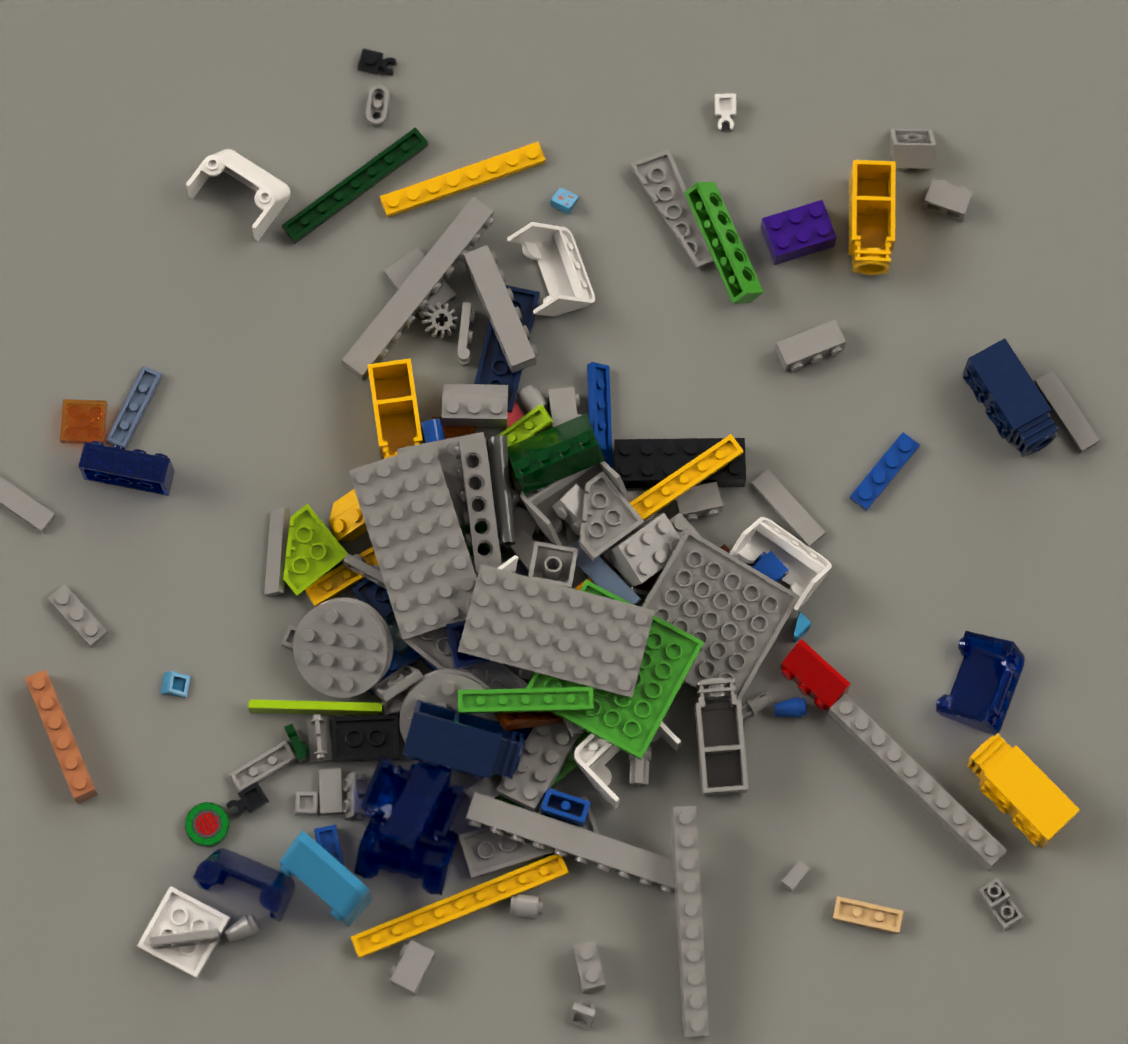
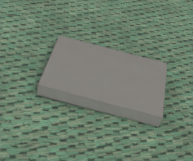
[384,247,456,321]

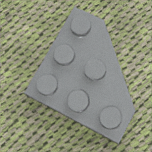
[579,471,644,561]

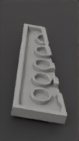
[630,149,715,270]

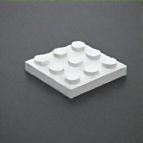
[137,886,230,978]

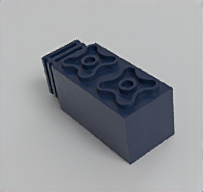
[963,338,1059,457]
[403,700,525,779]

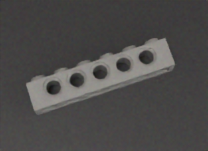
[454,438,502,573]

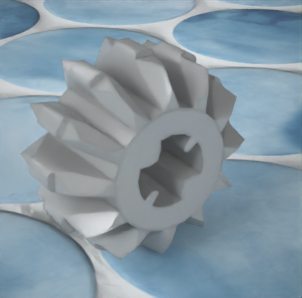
[421,302,458,339]

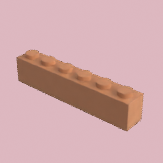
[25,670,98,804]

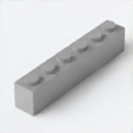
[464,245,538,373]

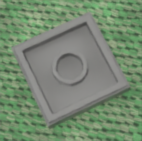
[371,664,423,701]

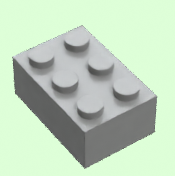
[606,513,681,588]

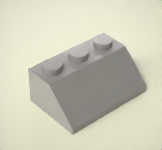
[442,384,508,427]

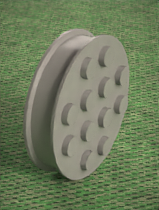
[293,597,393,698]
[400,668,499,769]

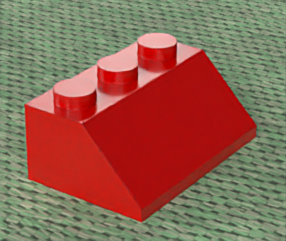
[780,639,851,712]

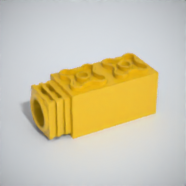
[848,160,896,275]
[367,358,423,460]
[967,733,1080,849]

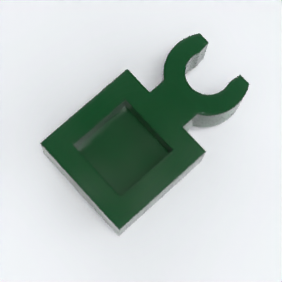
[284,723,310,765]

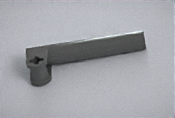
[486,436,516,546]

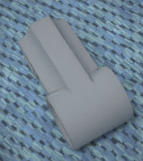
[628,743,652,787]

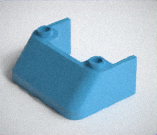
[279,831,372,927]

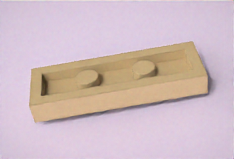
[832,896,904,934]

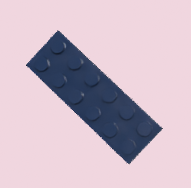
[474,285,540,413]

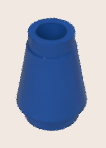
[774,696,807,718]

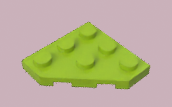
[283,503,348,596]

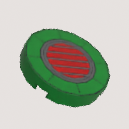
[185,802,230,847]

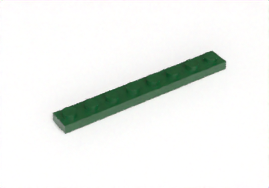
[282,127,429,244]

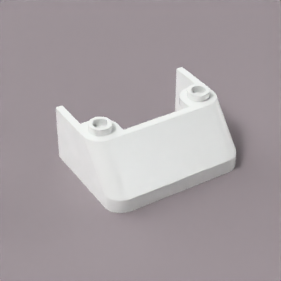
[186,149,291,241]
[507,222,595,317]
[729,517,832,610]
[574,722,681,809]

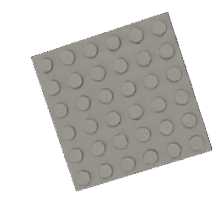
[641,529,800,700]

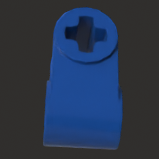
[420,418,445,443]

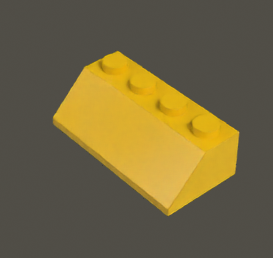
[329,489,368,541]

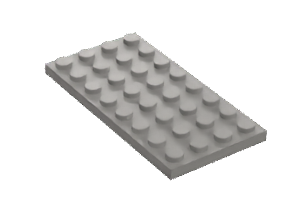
[348,443,477,640]
[458,564,655,698]

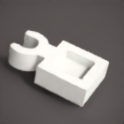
[715,93,736,131]

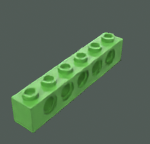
[684,182,764,304]

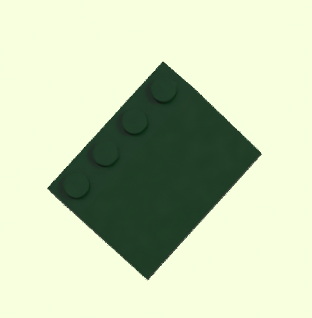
[508,413,606,495]

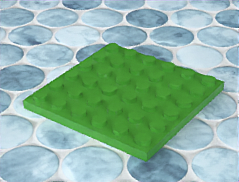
[527,580,704,760]

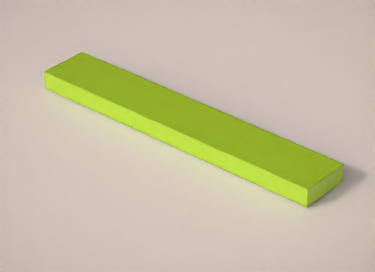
[248,699,383,716]

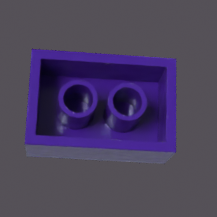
[761,200,837,265]

